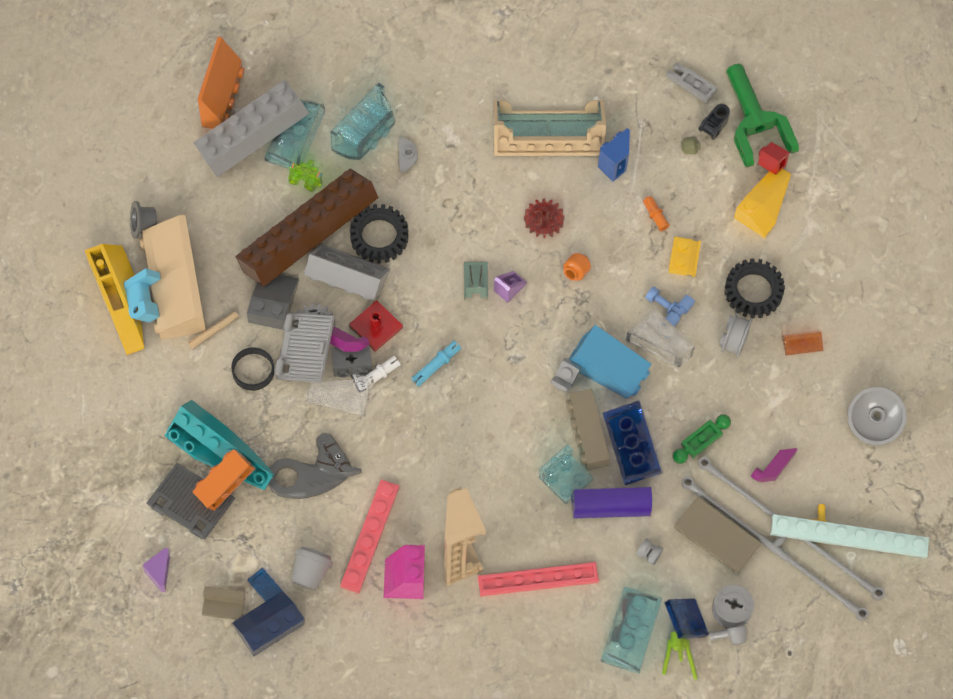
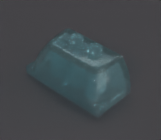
[330,83,395,160]
[265,99,325,172]
[601,587,663,674]

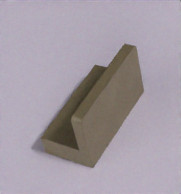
[202,586,245,620]

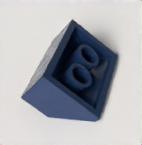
[232,591,305,657]

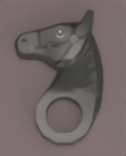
[269,433,362,499]

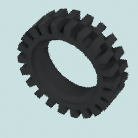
[350,204,408,264]
[724,258,785,319]

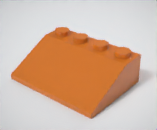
[198,37,245,129]

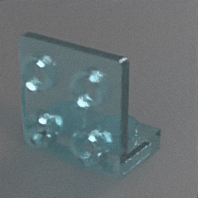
[538,444,593,504]

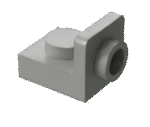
[551,358,582,392]

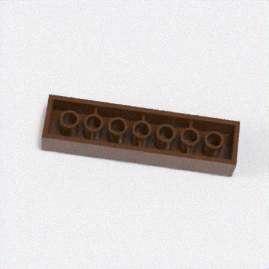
[235,168,379,287]

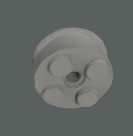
[719,312,753,358]

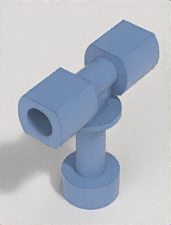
[645,286,695,331]

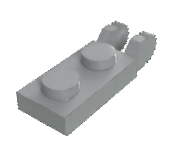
[666,63,717,104]

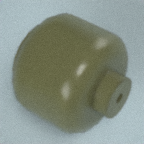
[681,137,700,154]

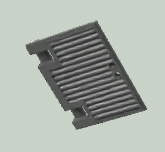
[146,463,236,539]

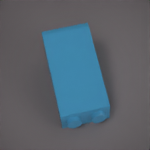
[568,325,651,399]

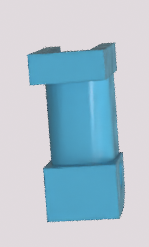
[124,268,161,323]

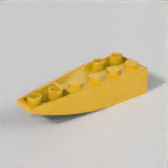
[85,244,145,355]

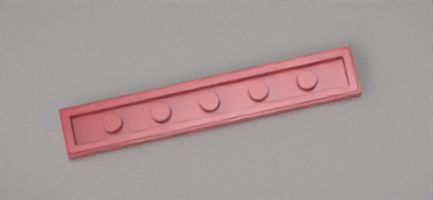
[478,562,599,597]

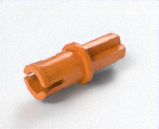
[643,196,670,231]

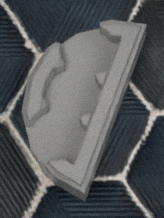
[399,138,418,173]

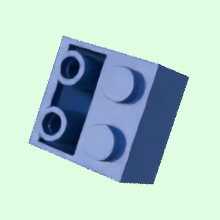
[598,128,630,182]

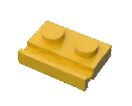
[668,236,701,277]

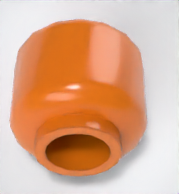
[563,253,591,281]

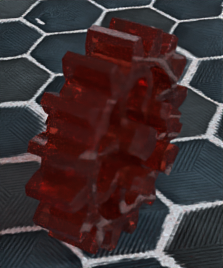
[524,198,565,238]

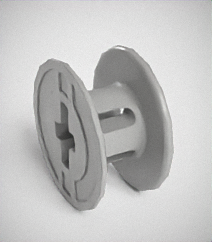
[712,585,754,628]

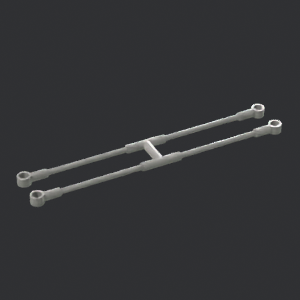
[682,457,885,621]

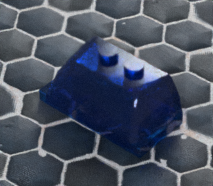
[602,400,664,486]

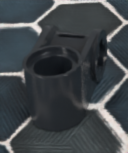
[698,104,730,140]

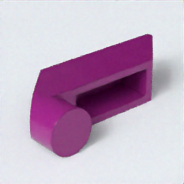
[330,327,369,352]
[751,448,798,482]

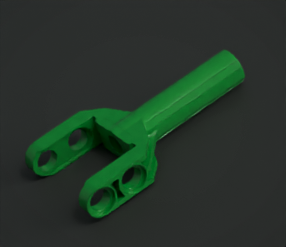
[726,64,799,168]

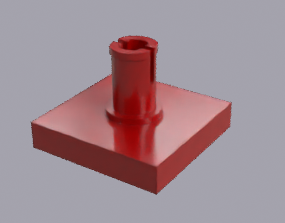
[349,300,403,352]

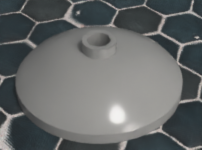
[848,387,907,445]

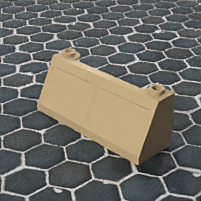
[140,215,206,340]
[444,487,486,586]

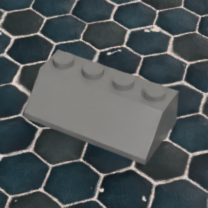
[304,244,390,300]

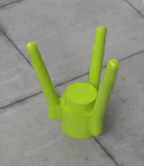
[662,631,698,680]

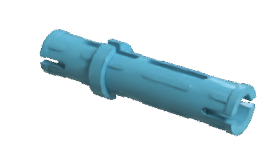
[411,340,461,387]

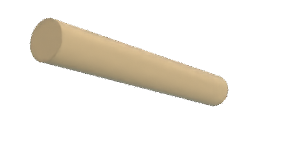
[188,311,239,349]

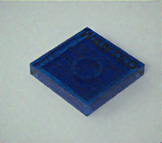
[664,598,709,639]

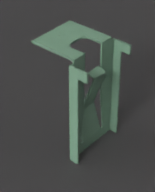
[464,262,488,300]

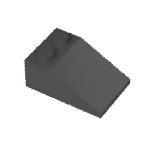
[247,275,299,330]

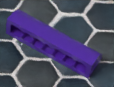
[571,487,652,519]

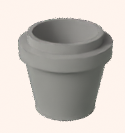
[291,546,333,591]

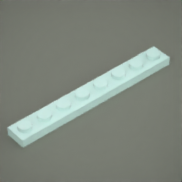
[770,514,929,558]

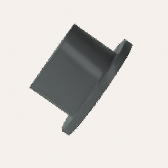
[130,201,157,239]

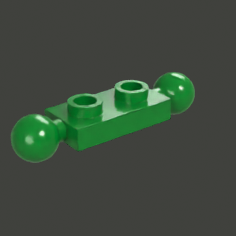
[672,414,731,464]

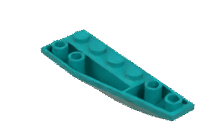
[164,400,274,490]

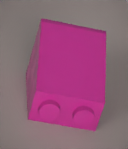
[384,545,425,599]

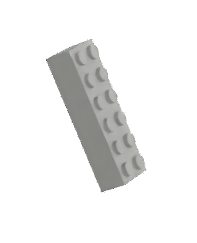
[193,79,309,177]

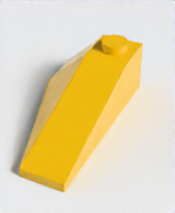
[734,169,791,238]

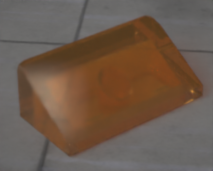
[782,331,823,355]

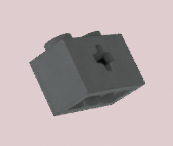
[331,346,372,378]

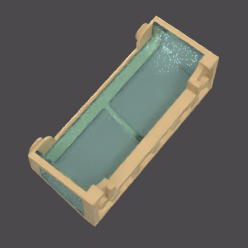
[493,100,606,156]

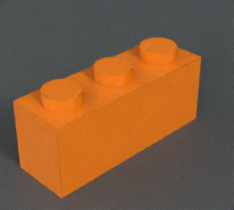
[192,449,255,511]

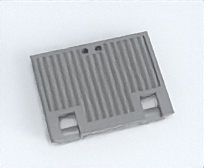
[274,313,335,383]

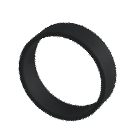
[231,347,274,391]

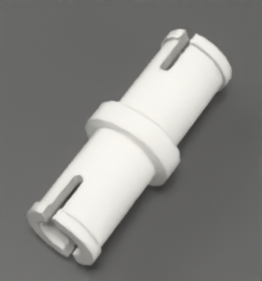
[362,356,401,387]

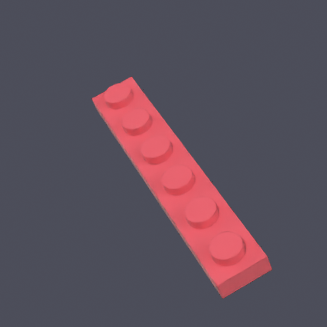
[340,480,399,593]

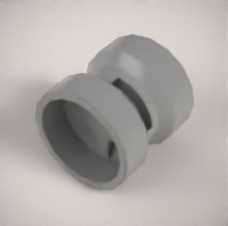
[636,538,663,565]

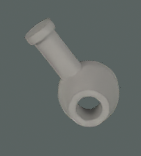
[709,626,747,645]

